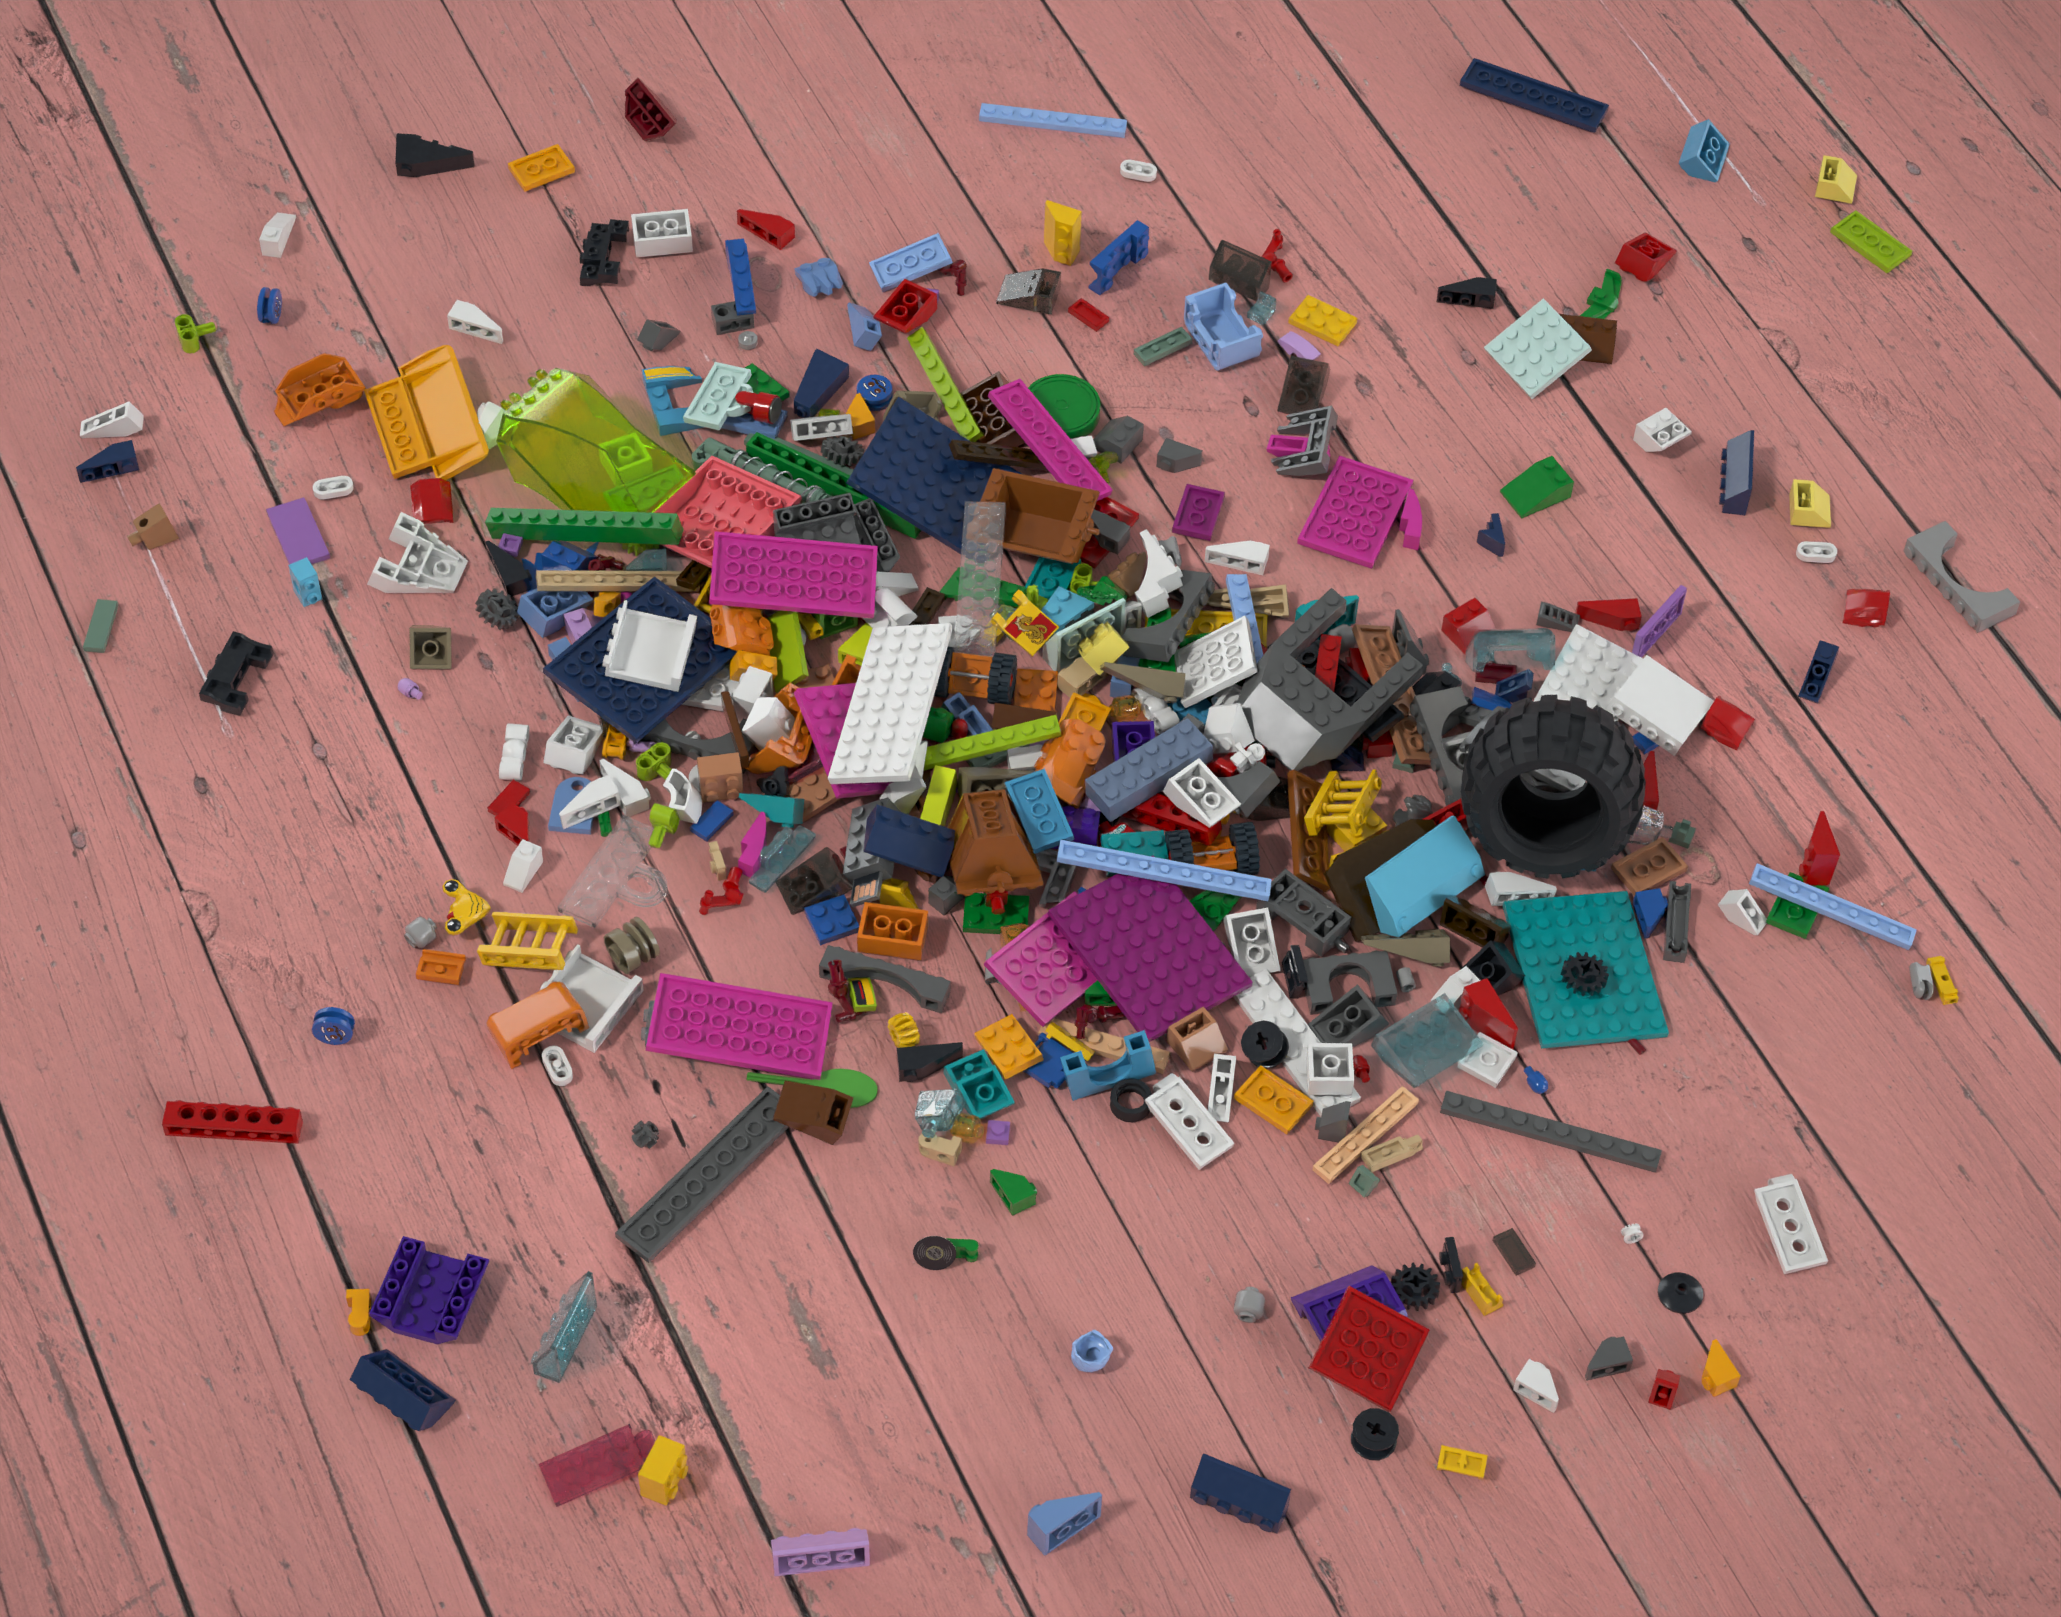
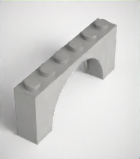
[1904,521,2020,633]

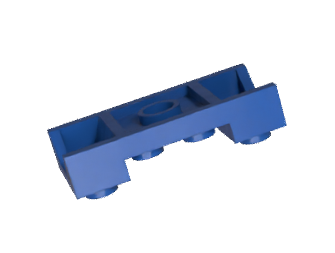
[1088,220,1149,295]

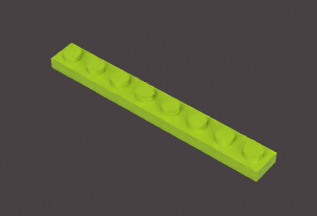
[907,327,984,442]
[923,715,1062,771]

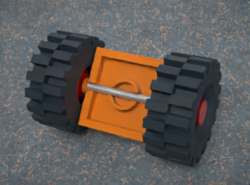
[934,646,1017,705]
[1164,822,1260,875]

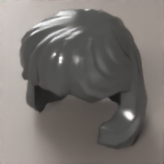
[1393,794,1433,826]

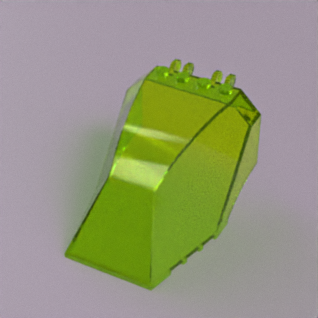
[496,368,696,513]

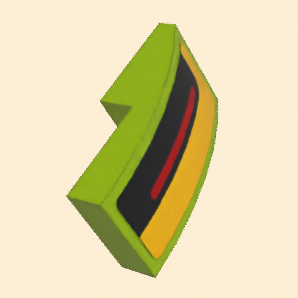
[847,977,877,1012]

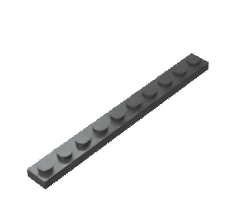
[1440,1091,1662,1173]

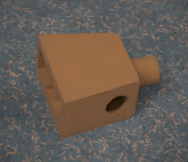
[127,503,179,550]

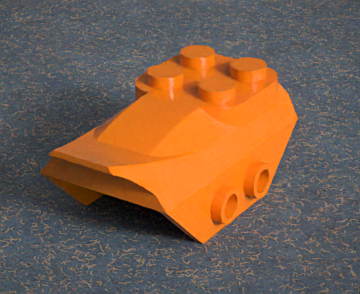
[274,353,366,427]
[710,604,774,656]
[1034,719,1105,809]

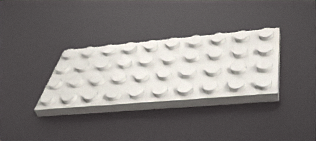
[828,623,952,784]
[1526,624,1643,792]

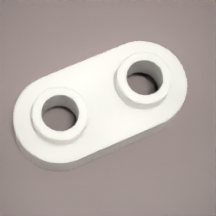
[1120,160,1157,182]
[313,476,353,500]
[1796,541,1837,563]
[542,1046,573,1086]

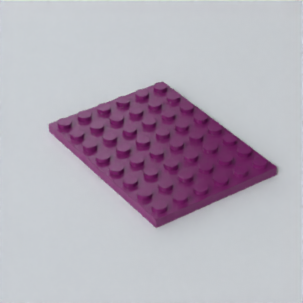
[1048,856,1253,1042]

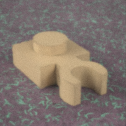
[708,841,727,881]

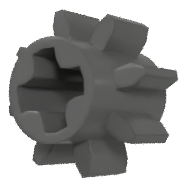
[632,1120,659,1149]

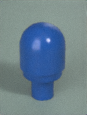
[1524,1066,1548,1094]

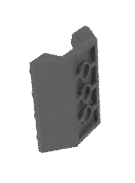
[773,493,861,545]
[853,498,900,572]

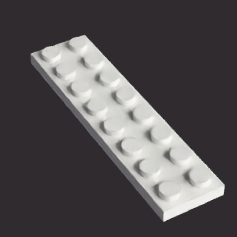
[1234,969,1361,1117]

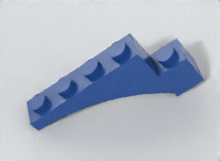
[725,238,756,316]

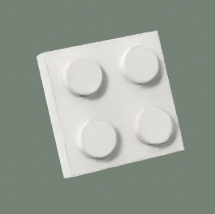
[1457,1032,1518,1088]

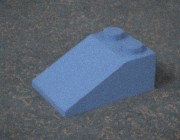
[517,588,593,638]
[1027,1492,1102,1556]

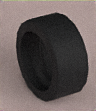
[1110,1078,1152,1123]

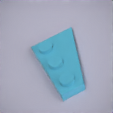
[1041,586,1094,638]

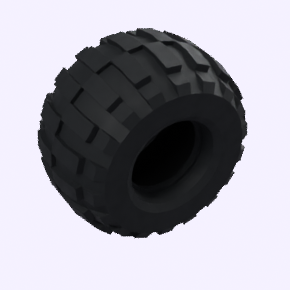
[1460,694,1646,879]

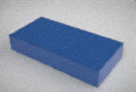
[690,800,734,842]

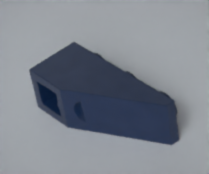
[76,440,139,483]
[1798,640,1839,704]

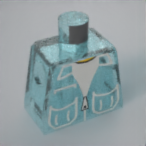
[915,1089,966,1138]

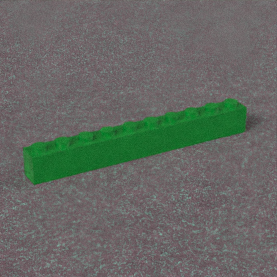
[746,432,922,539]
[485,508,684,545]

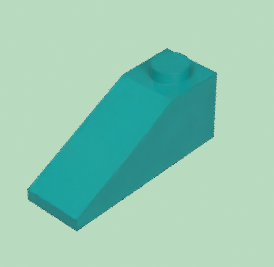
[739,793,805,828]

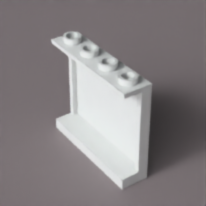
[602,600,697,692]
[1606,655,1714,756]
[540,944,644,1053]

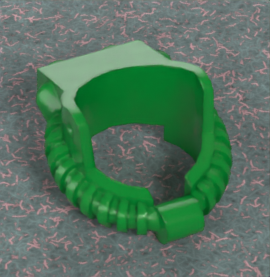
[1077,576,1128,605]

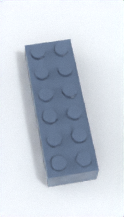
[1085,718,1213,822]

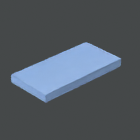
[869,233,953,293]

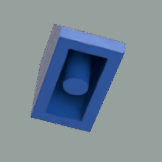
[1633,888,1668,939]

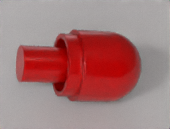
[951,719,968,740]
[1353,1055,1370,1083]

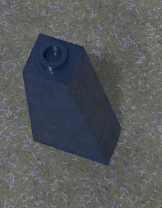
[794,349,849,418]

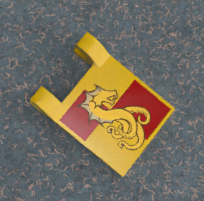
[990,589,1059,657]

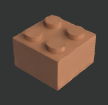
[697,752,743,803]

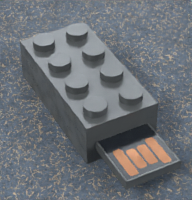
[843,797,901,907]

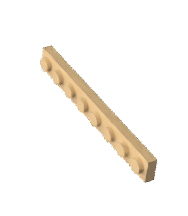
[536,570,700,592]

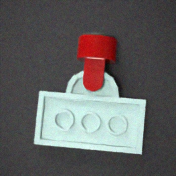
[683,362,782,430]

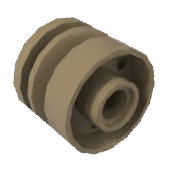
[603,917,660,974]

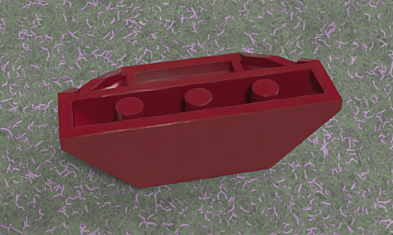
[625,77,677,141]

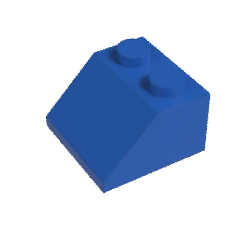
[541,541,599,571]

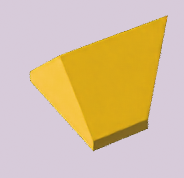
[880,878,919,909]

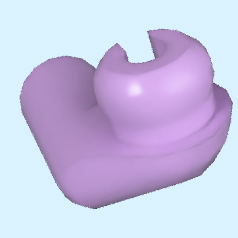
[626,739,656,752]

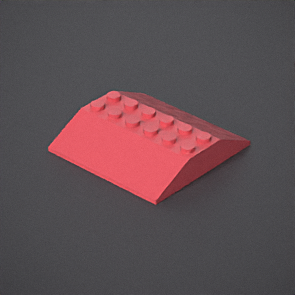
[651,456,802,568]

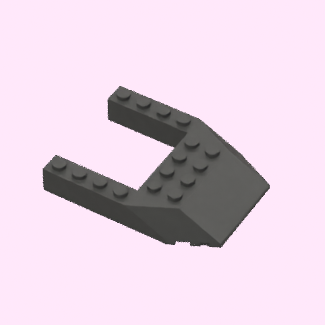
[1237,588,1423,771]

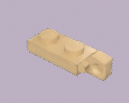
[1361,1135,1423,1172]

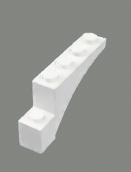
[1135,529,1183,618]

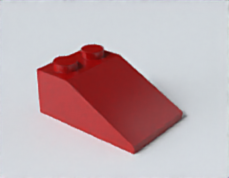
[1615,232,1677,282]
[873,279,938,334]
[1799,811,1840,886]
[1458,978,1518,1050]

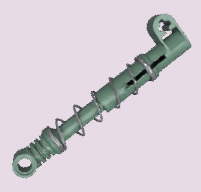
[692,437,833,504]

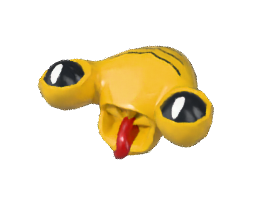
[442,879,491,936]

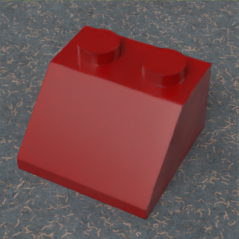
[1441,598,1499,656]

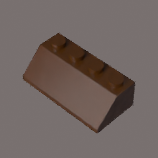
[1559,314,1617,364]

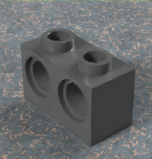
[711,301,754,335]

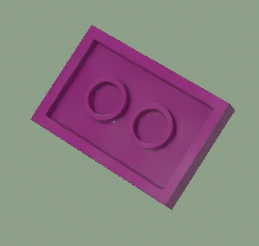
[1172,484,1225,541]

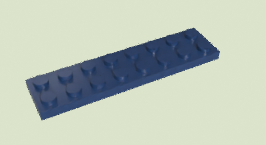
[1459,58,1609,133]

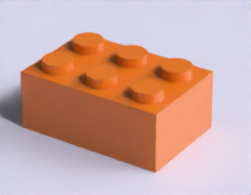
[857,902,928,960]

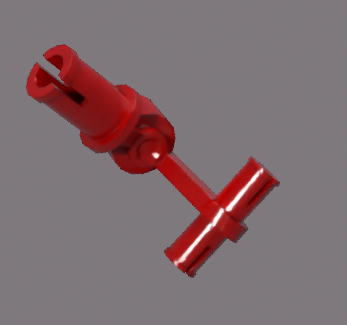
[1259,229,1293,283]
[699,866,744,915]

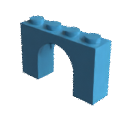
[1060,1030,1156,1101]

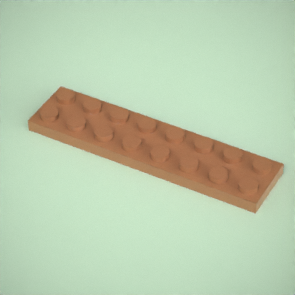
[1352,624,1431,765]

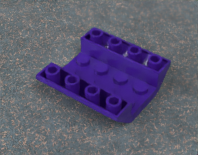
[369,1236,489,1344]
[1291,1265,1408,1342]

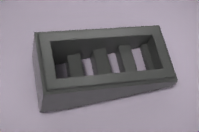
[1536,601,1580,632]

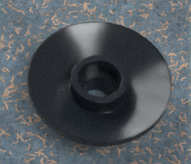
[1657,1272,1703,1314]

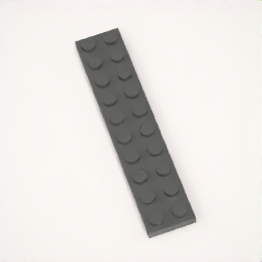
[615,1086,789,1263]

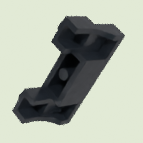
[580,219,629,286]
[199,631,274,716]

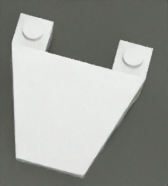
[367,512,468,593]

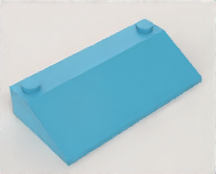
[1365,816,1485,937]

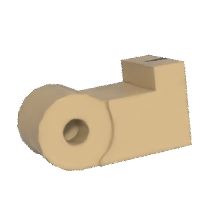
[918,1131,962,1166]

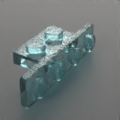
[749,825,816,893]

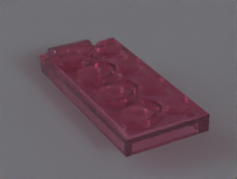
[539,1424,655,1507]

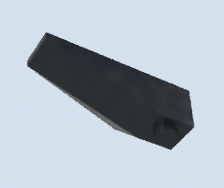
[395,133,475,177]

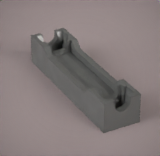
[1663,881,1691,963]

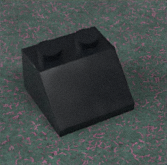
[1412,671,1461,696]
[1461,940,1526,996]

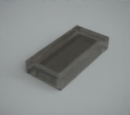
[1492,1228,1536,1276]

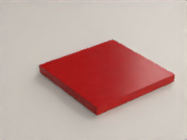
[1308,1286,1430,1412]

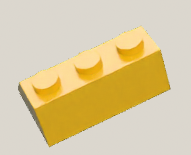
[1044,200,1082,266]

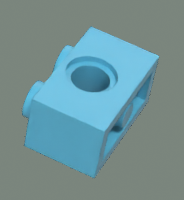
[288,557,322,607]

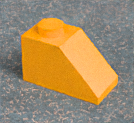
[846,393,875,440]
[1701,1339,1741,1397]

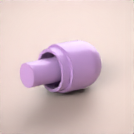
[398,678,423,700]

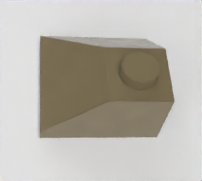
[409,625,452,669]

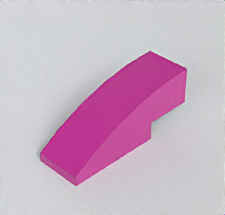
[1267,435,1331,457]
[1399,489,1422,550]
[738,811,767,879]

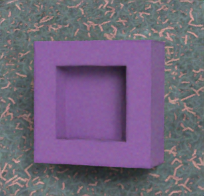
[498,533,523,557]
[986,1120,1010,1145]

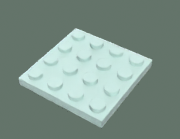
[1484,298,1592,399]

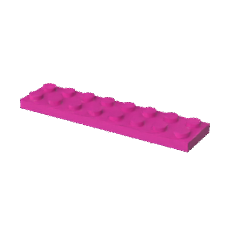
[988,379,1112,501]

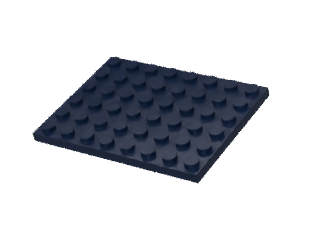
[846,397,1024,568]
[543,576,737,743]

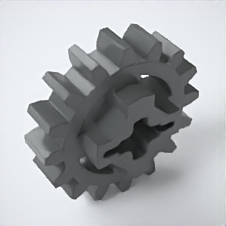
[821,436,864,466]
[475,588,519,630]

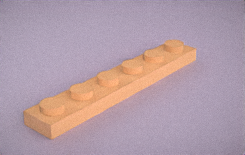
[1038,1018,1170,1074]
[1312,1086,1419,1184]

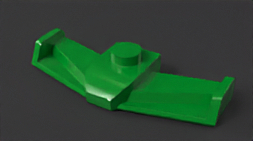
[1580,269,1622,319]

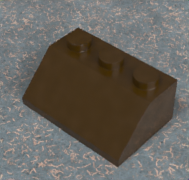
[1440,896,1511,948]

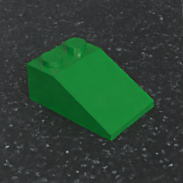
[1500,456,1574,519]

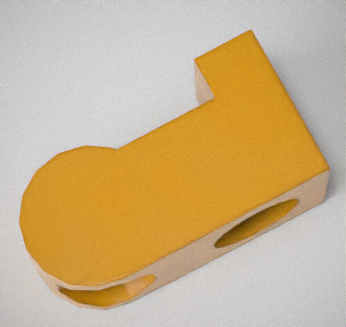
[593,591,621,617]
[346,1289,372,1336]

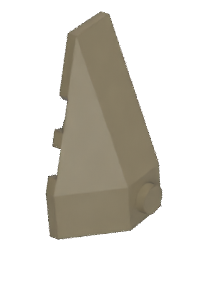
[1100,662,1186,703]
[957,767,1035,800]
[1361,929,1450,966]

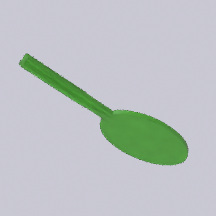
[747,1069,878,1108]

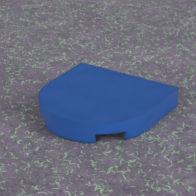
[1471,687,1512,711]

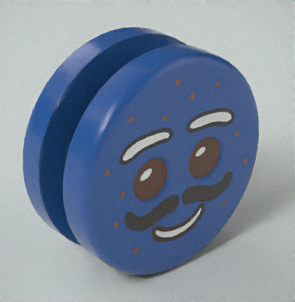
[257,287,282,324]
[857,374,893,411]
[312,1007,355,1045]

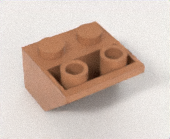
[1166,1006,1228,1072]

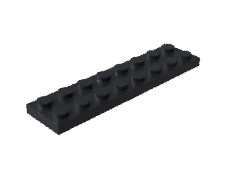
[1268,639,1404,742]

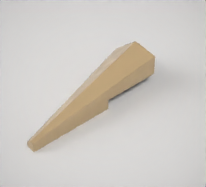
[1206,584,1289,617]

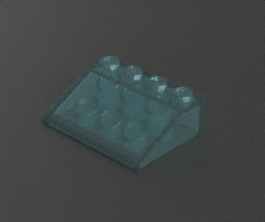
[1371,993,1484,1088]
[531,1271,597,1383]

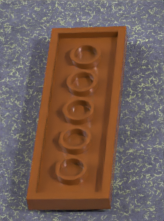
[1287,769,1330,891]

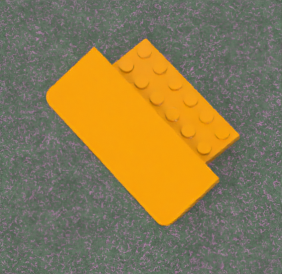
[364,345,489,480]

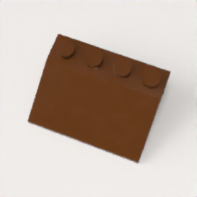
[961,371,1025,447]

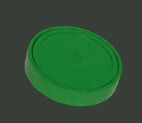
[1028,374,1100,439]

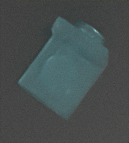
[1247,291,1276,326]

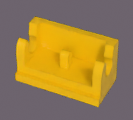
[1461,1263,1504,1316]
[1436,1445,1488,1480]

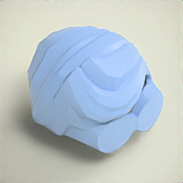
[1071,1330,1113,1373]

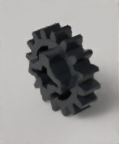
[1560,952,1609,996]
[1391,1262,1440,1311]

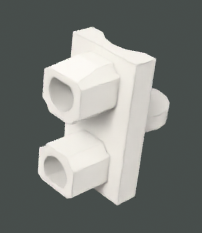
[1230,742,1265,774]

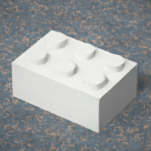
[631,209,693,258]

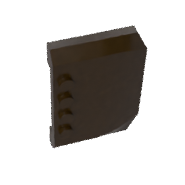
[1324,819,1436,942]

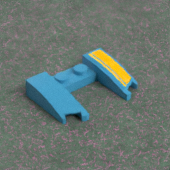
[642,366,704,436]

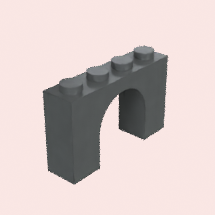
[1303,950,1397,1015]

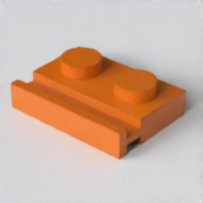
[415,949,466,985]

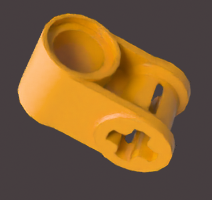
[602,724,629,760]

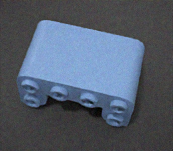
[1184,283,1263,371]

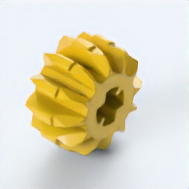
[888,1012,920,1048]

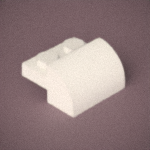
[862,588,917,628]

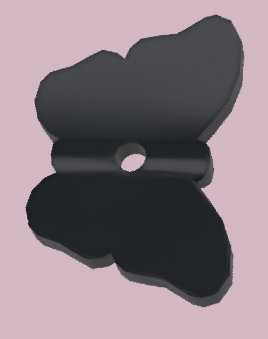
[756,766,790,796]

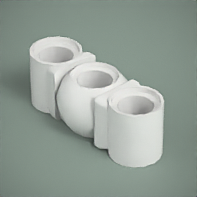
[1131,688,1180,734]
[499,723,530,781]

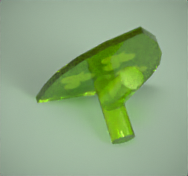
[1088,451,1119,484]

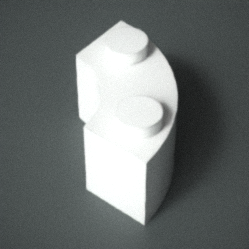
[663,768,702,824]

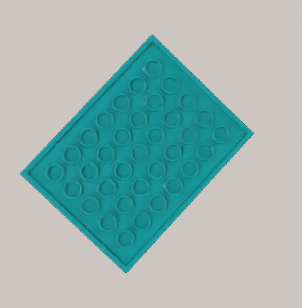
[1502,891,1669,1049]

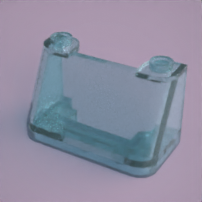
[1465,628,1556,672]

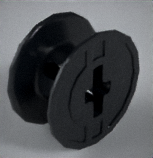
[1241,1020,1289,1069]
[1351,1408,1399,1461]

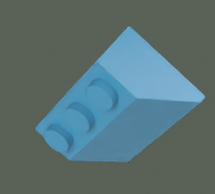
[1678,119,1730,182]

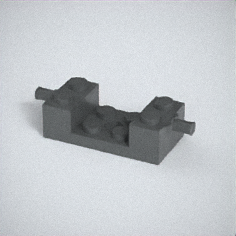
[1256,869,1351,957]

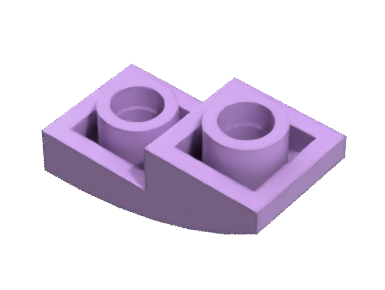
[1277,331,1321,366]

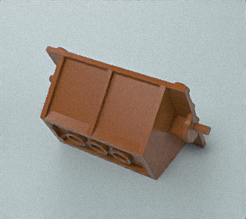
[966,468,1100,564]
[948,789,1043,896]

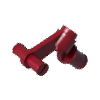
[937,259,967,296]
[586,554,625,597]
[828,959,867,1023]
[1074,1005,1124,1039]

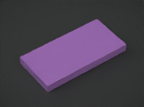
[266,497,330,565]
[1632,585,1687,658]

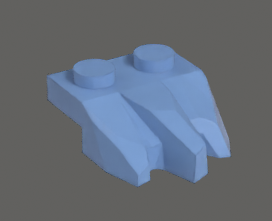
[794,258,843,297]

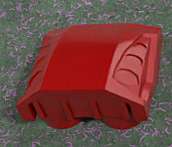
[410,478,454,524]
[1842,589,1890,628]
[1701,696,1755,750]

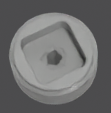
[738,331,758,350]

